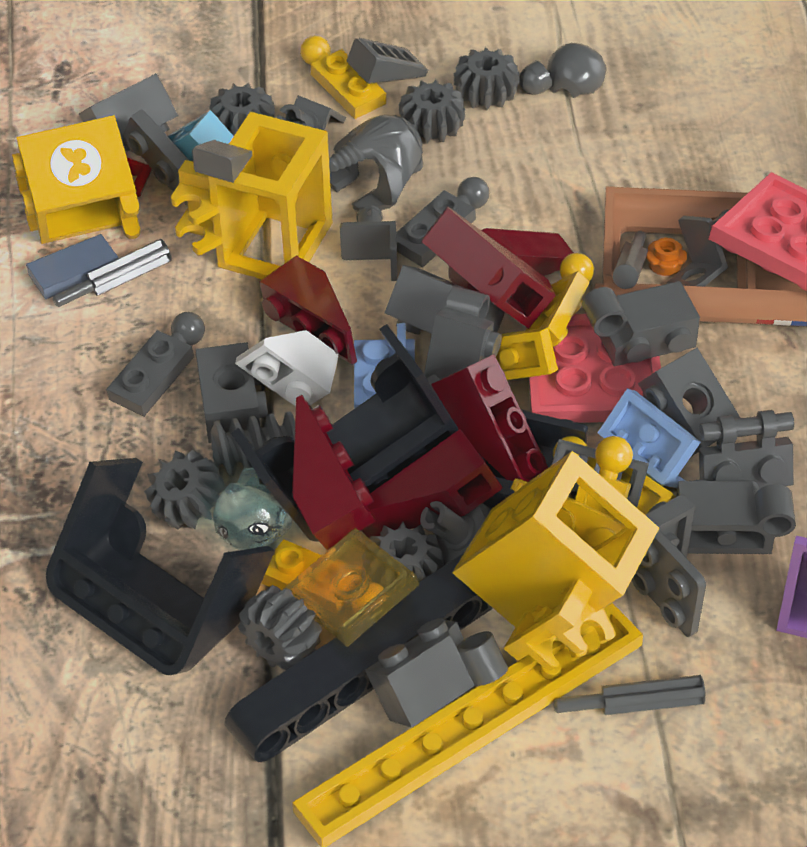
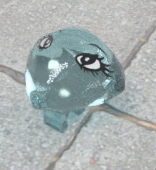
[213,468,292,550]

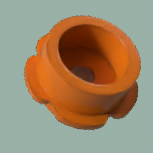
[646,238,687,276]

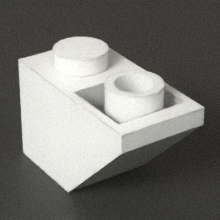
[235,330,339,407]

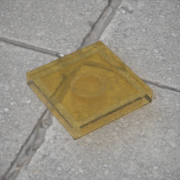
[284,528,420,647]

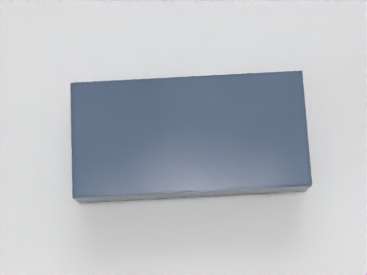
[26,234,118,300]

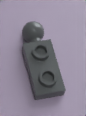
[123,109,189,207]
[396,177,490,268]
[106,312,205,417]

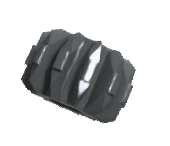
[454,47,520,110]
[399,79,465,144]
[209,83,275,136]
[144,450,226,530]
[364,521,444,598]
[238,585,322,670]

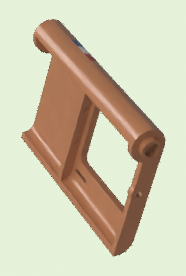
[594,186,807,327]

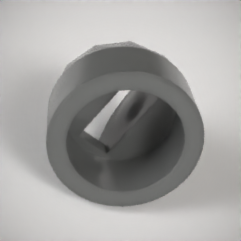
[519,61,552,95]

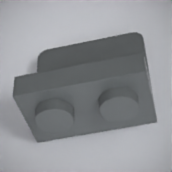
[632,494,706,637]

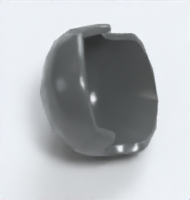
[546,43,607,98]

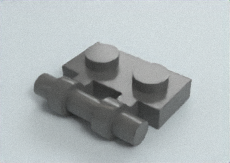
[699,410,794,489]

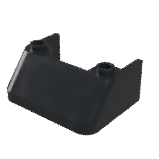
[231,324,459,542]
[46,458,275,675]

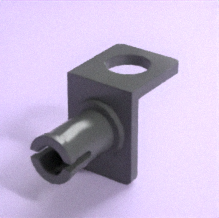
[277,95,346,130]
[340,205,397,281]
[667,210,729,287]
[420,501,491,566]

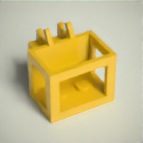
[171,112,333,279]
[452,451,659,671]

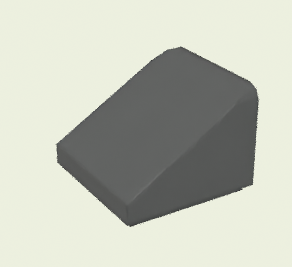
[192,140,252,183]

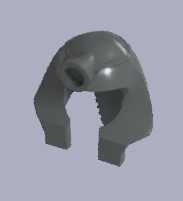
[329,115,423,216]

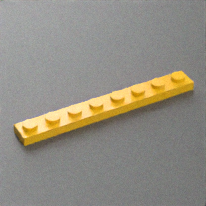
[292,603,643,847]

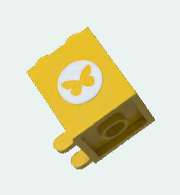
[12,115,140,244]

